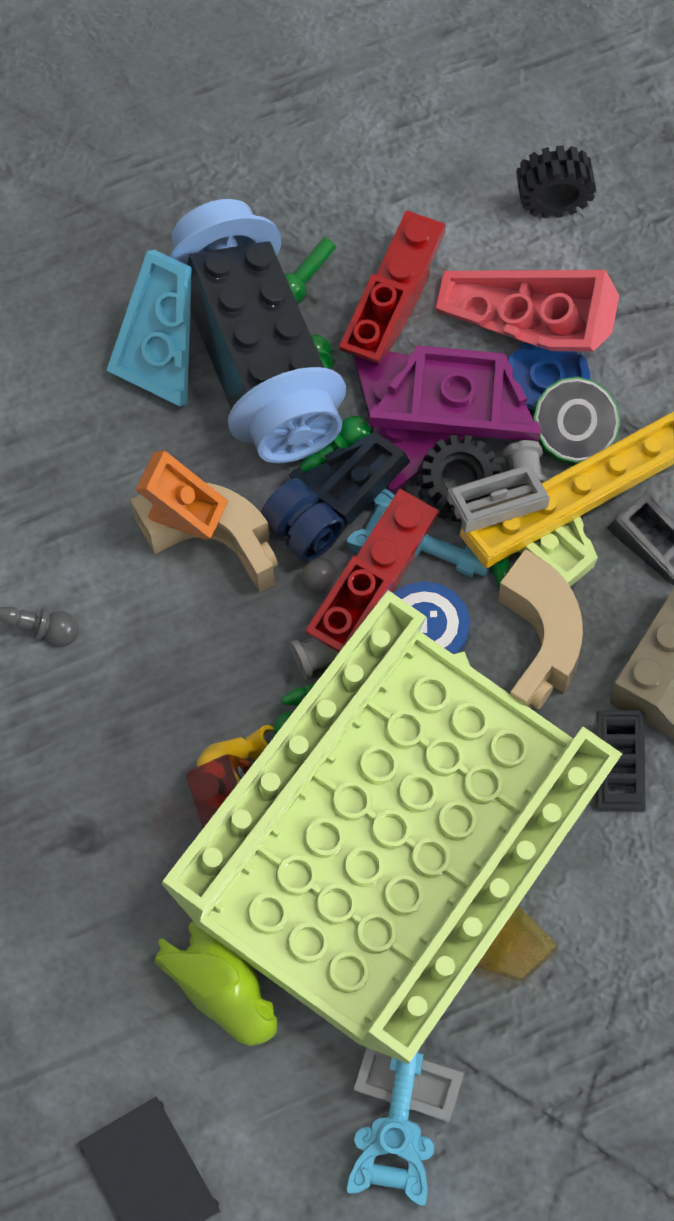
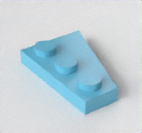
[106,250,192,407]

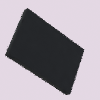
[79,1096,221,1221]

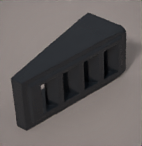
[607,491,674,585]
[594,710,646,812]

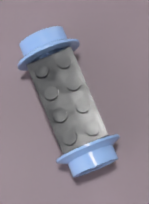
[169,199,346,463]

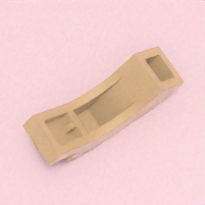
[130,483,278,593]
[498,549,583,709]

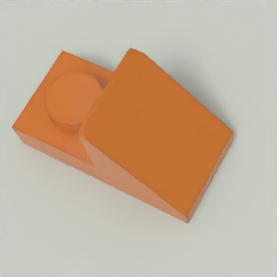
[136,450,228,539]

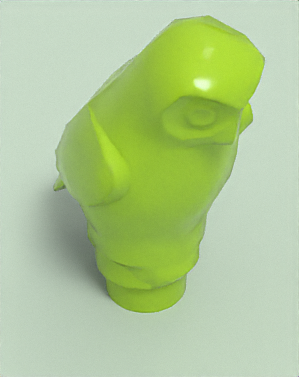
[154,921,277,1047]

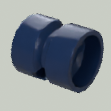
[261,478,345,563]

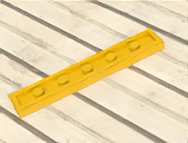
[459,412,674,568]

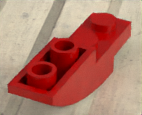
[339,210,445,364]
[305,489,439,653]

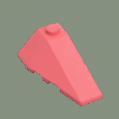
[436,270,619,352]

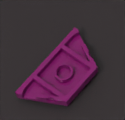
[369,345,541,442]
[352,351,464,495]

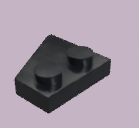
[289,432,411,525]

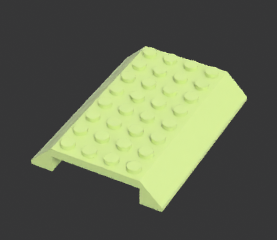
[162,590,622,1064]

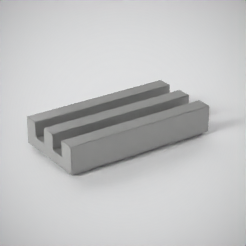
[447,464,550,533]

